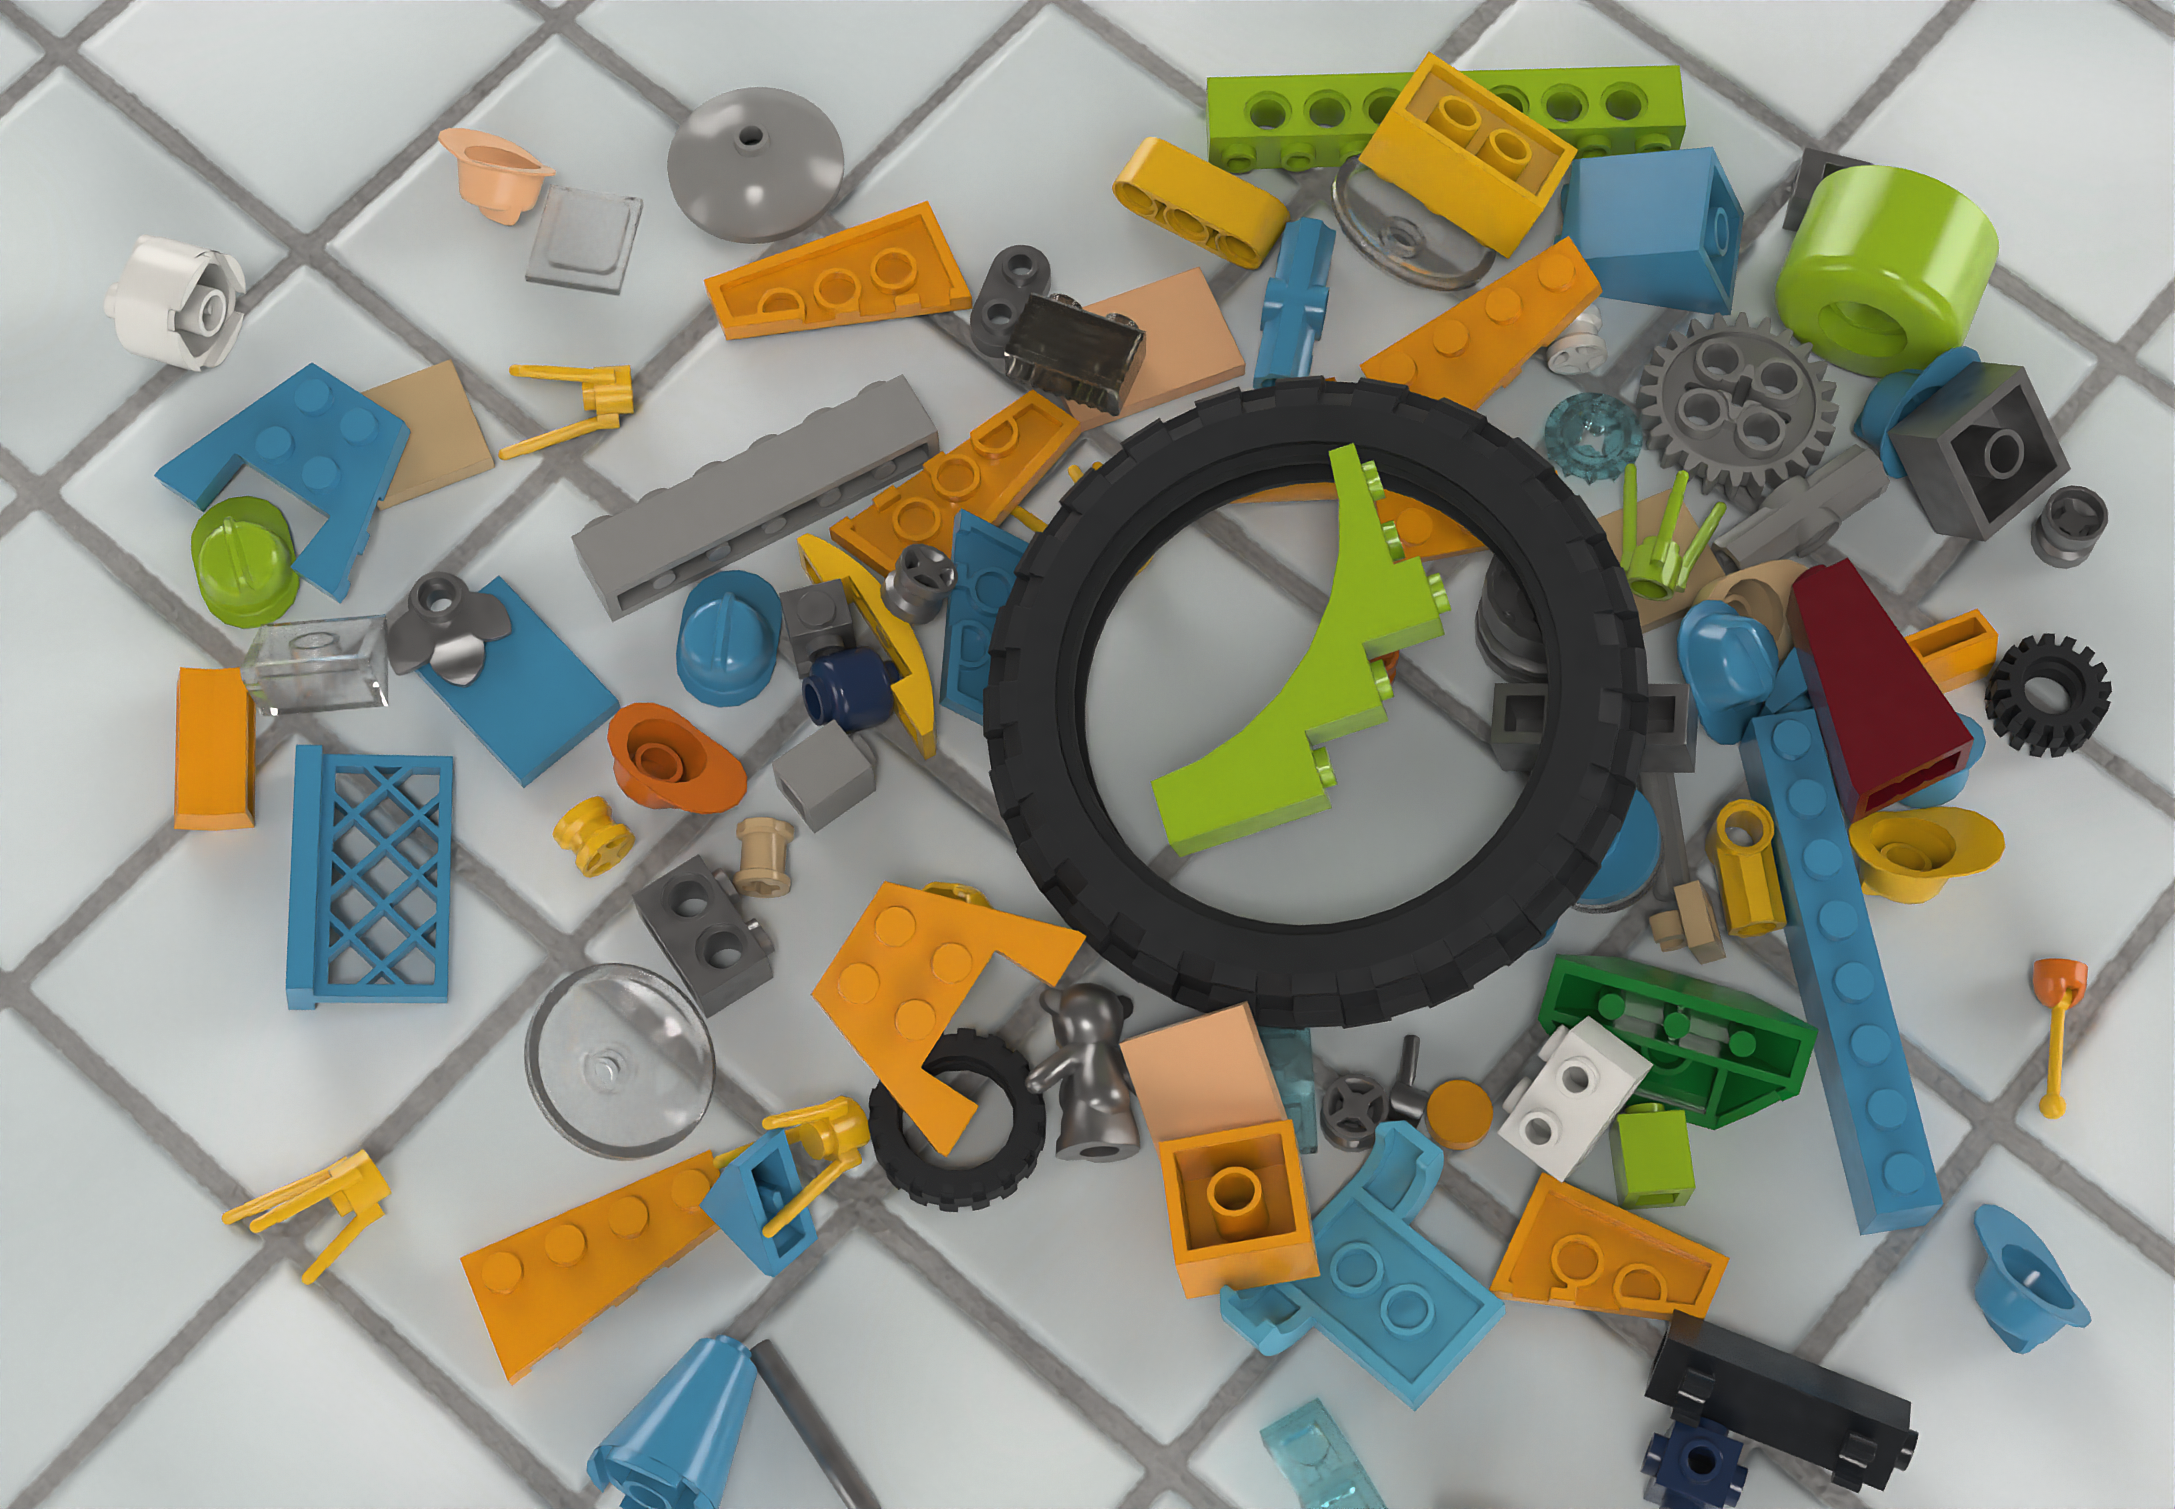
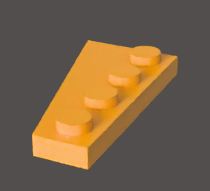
[704,201,973,340]
[1359,236,1603,412]
[829,389,1081,578]
[460,1150,721,1385]

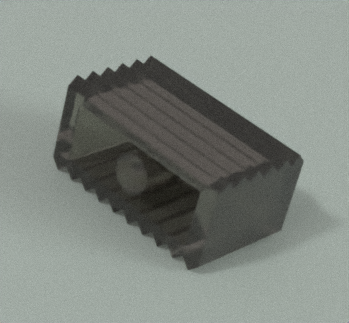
[1004,292,1146,417]

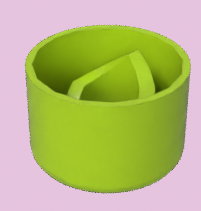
[1774,165,1999,379]

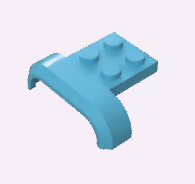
[1220,1120,1506,1411]

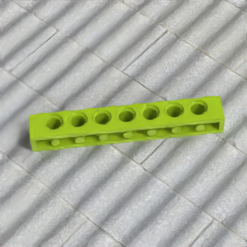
[1205,65,1686,173]

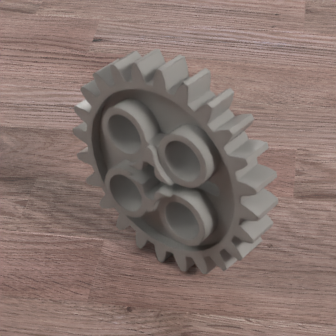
[1636,312,1839,500]

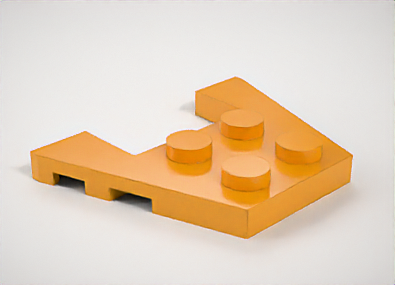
[810,881,1087,1157]

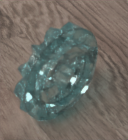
[1543,392,1643,486]

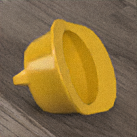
[1848,807,2006,904]

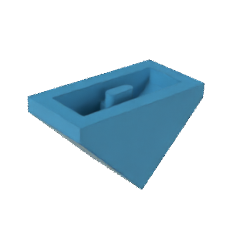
[699,1128,818,1277]

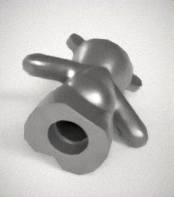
[1025,983,1140,1163]

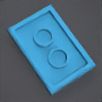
[415,575,621,788]

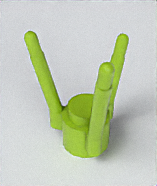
[1620,463,1727,601]

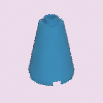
[586,1335,757,1509]

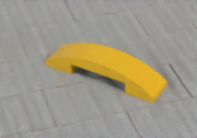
[796,533,937,760]

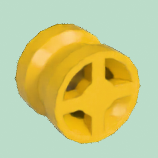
[552,796,635,878]

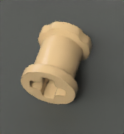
[732,817,794,898]

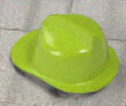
[191,496,300,629]

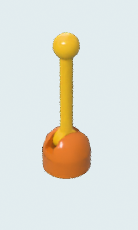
[2033,958,2088,1120]

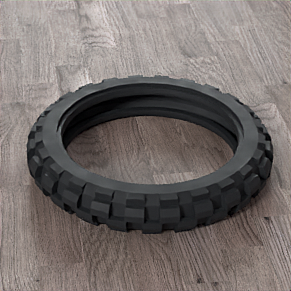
[983,375,1649,1031]

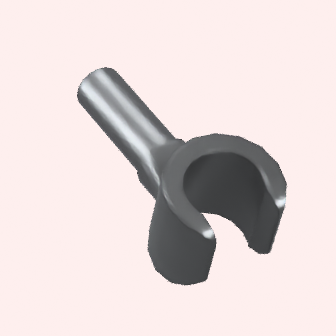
[1387,1035,1430,1129]

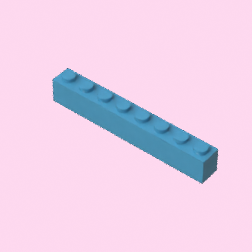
[1738,708,1944,1236]

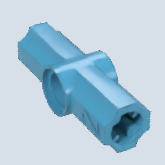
[1253,217,1336,389]

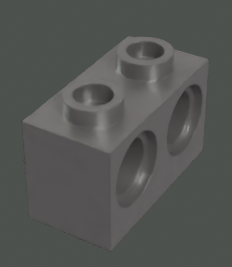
[632,854,775,1019]

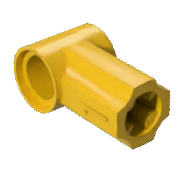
[1705,799,1787,938]

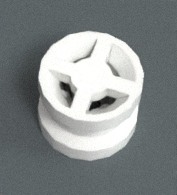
[1546,304,1608,375]

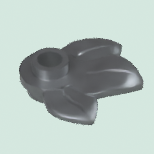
[387,571,512,688]

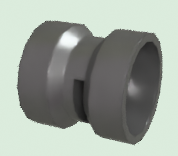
[2031,485,2108,569]

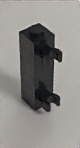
[1644,1309,1919,1493]

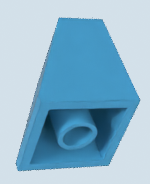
[1553,147,1744,316]

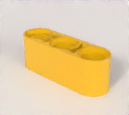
[1112,137,1291,270]

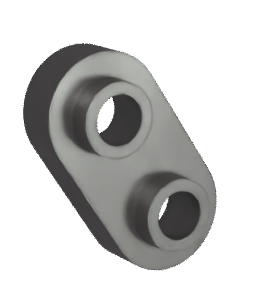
[970,245,1051,358]

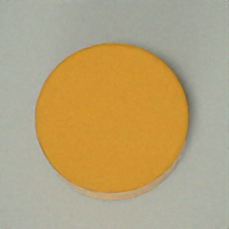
[1425,1080,1493,1150]

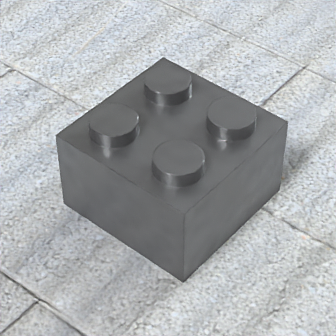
[1887,361,2071,542]

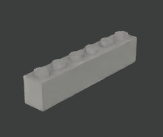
[571,374,940,622]

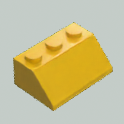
[1358,52,1578,259]

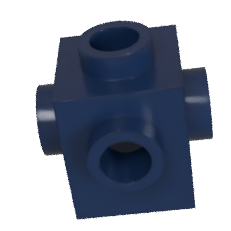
[1640,1417,1748,1509]

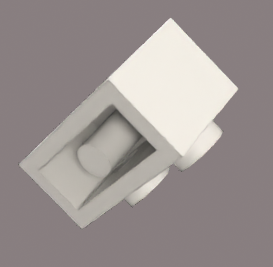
[1497,1016,1653,1183]

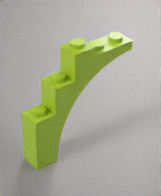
[1150,443,1451,857]

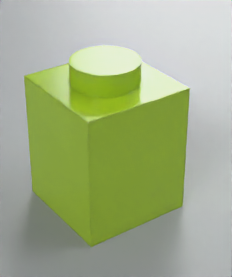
[1608,1103,1696,1210]

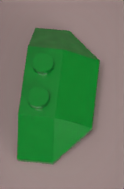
[1538,954,1818,1130]

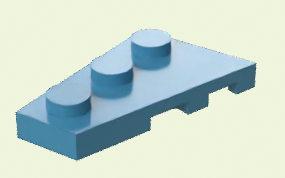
[939,508,1029,726]

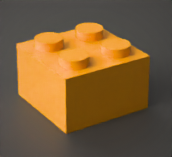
[1158,1119,1321,1299]

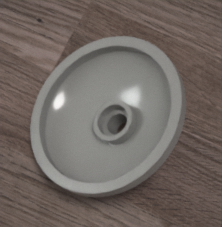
[667,87,844,244]

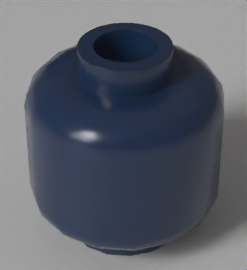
[802,646,900,735]

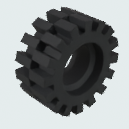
[1984,633,2112,758]

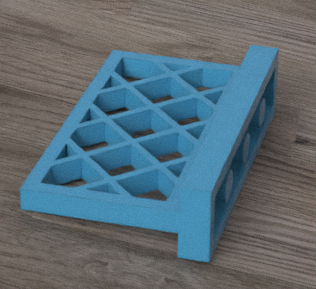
[285,745,453,1010]

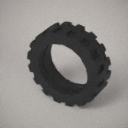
[868,1028,1046,1212]

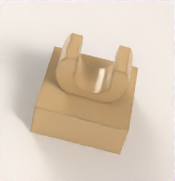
[1649,880,1726,965]

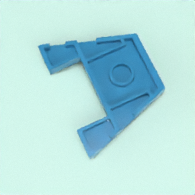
[154,362,411,604]

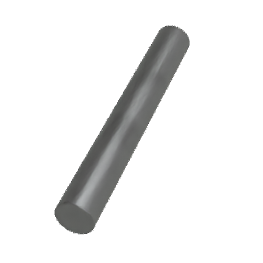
[750,1339,881,1509]

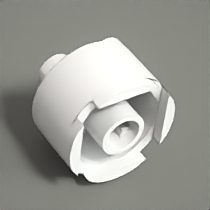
[104,234,246,372]

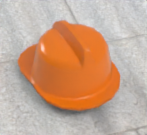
[607,703,748,814]

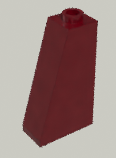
[1786,557,1974,824]

